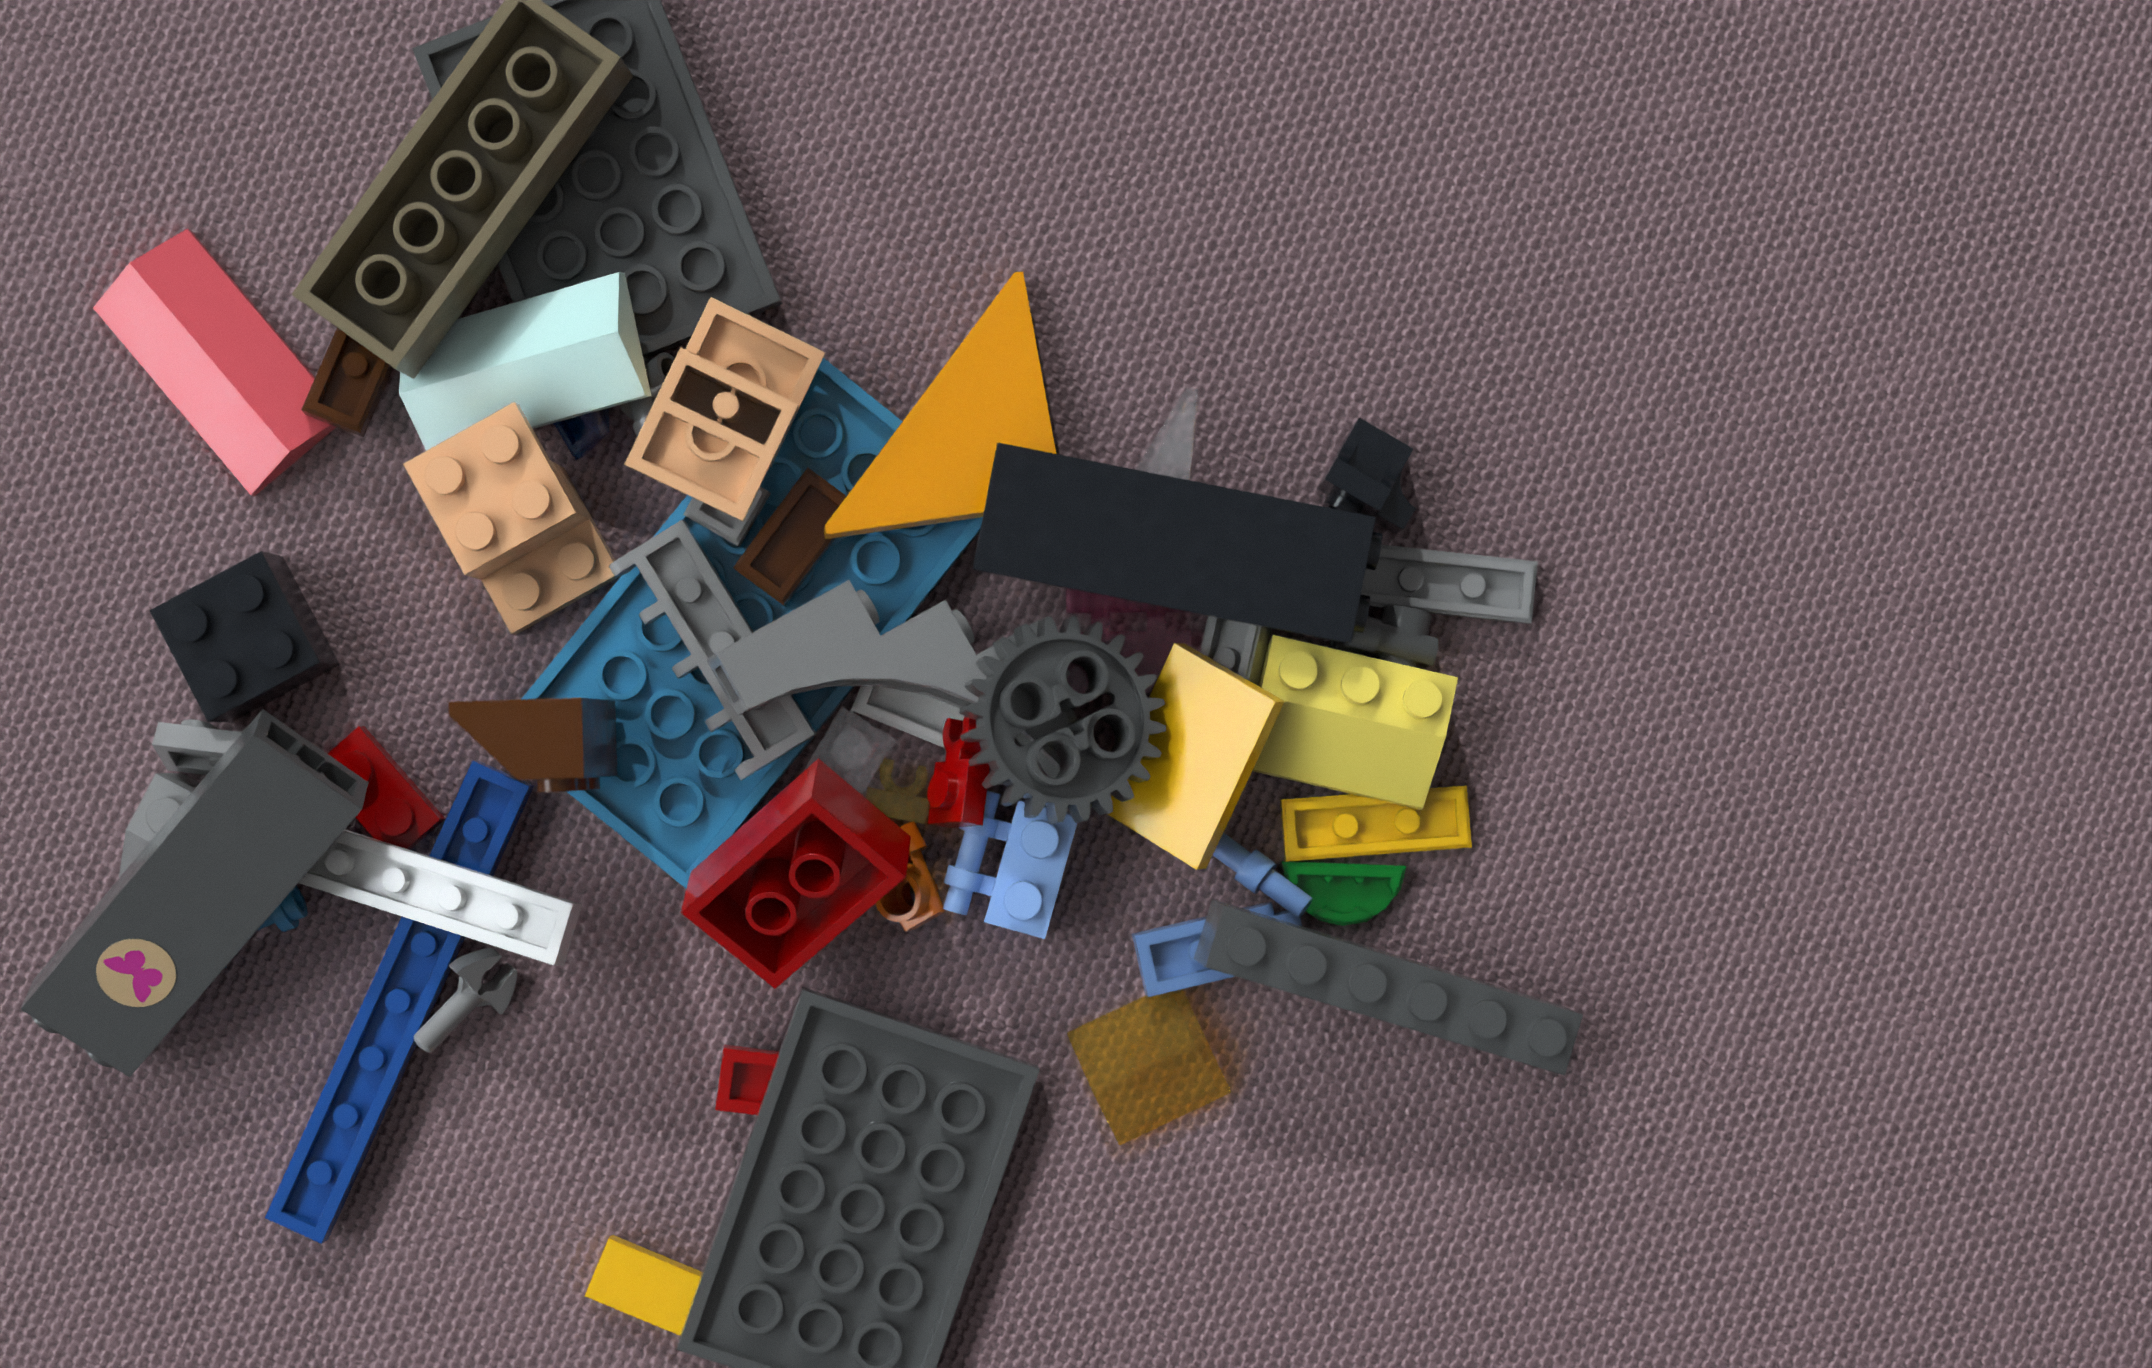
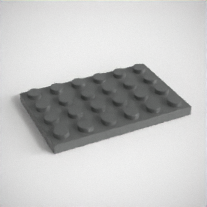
[412,0,783,358]
[677,987,1040,1368]

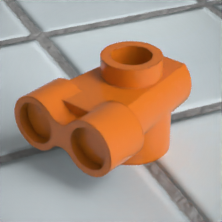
[875,821,945,932]

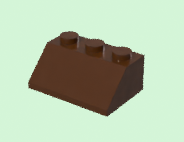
[448,697,617,792]

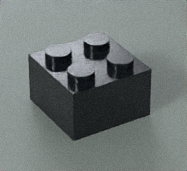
[149,551,340,723]

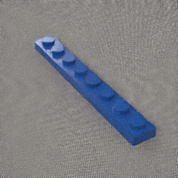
[265,760,534,1244]

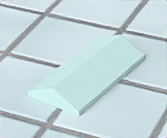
[399,272,651,451]

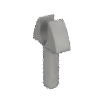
[414,948,517,1052]

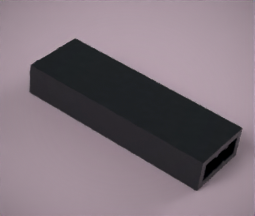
[973,442,1382,643]

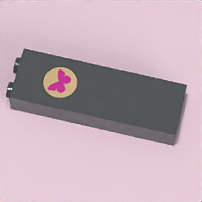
[21,709,369,1077]

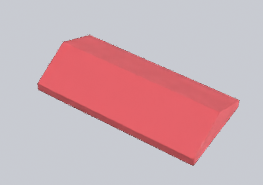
[93,229,336,496]

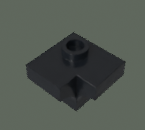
[1316,418,1416,534]

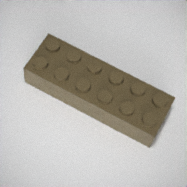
[291,0,633,379]

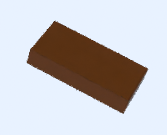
[733,467,846,606]

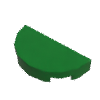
[1281,861,1406,926]

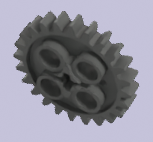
[959,616,1166,824]

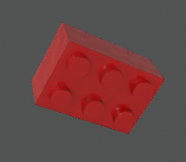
[680,758,911,989]

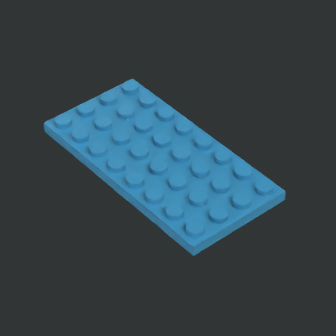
[522,358,983,888]

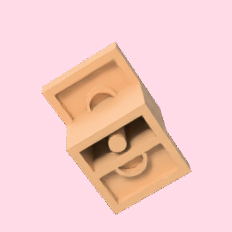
[624,297,825,521]
[403,402,621,635]

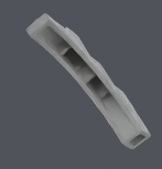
[706,580,1111,808]

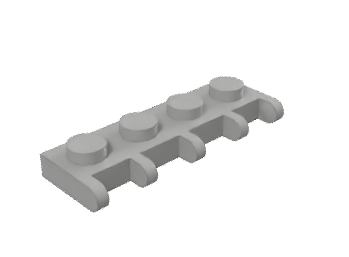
[609,520,817,781]

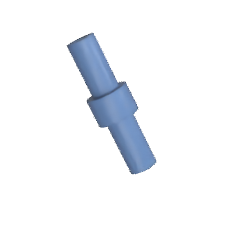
[1213,833,1313,918]

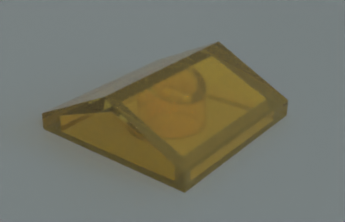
[1066,989,1232,1146]

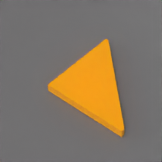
[824,272,1056,539]

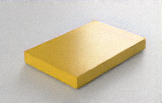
[1107,643,1285,870]

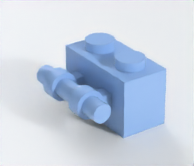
[943,790,1077,939]

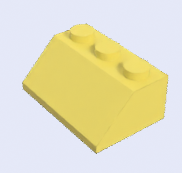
[1253,635,1458,810]

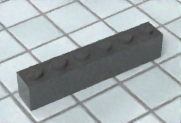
[1194,899,1583,1076]

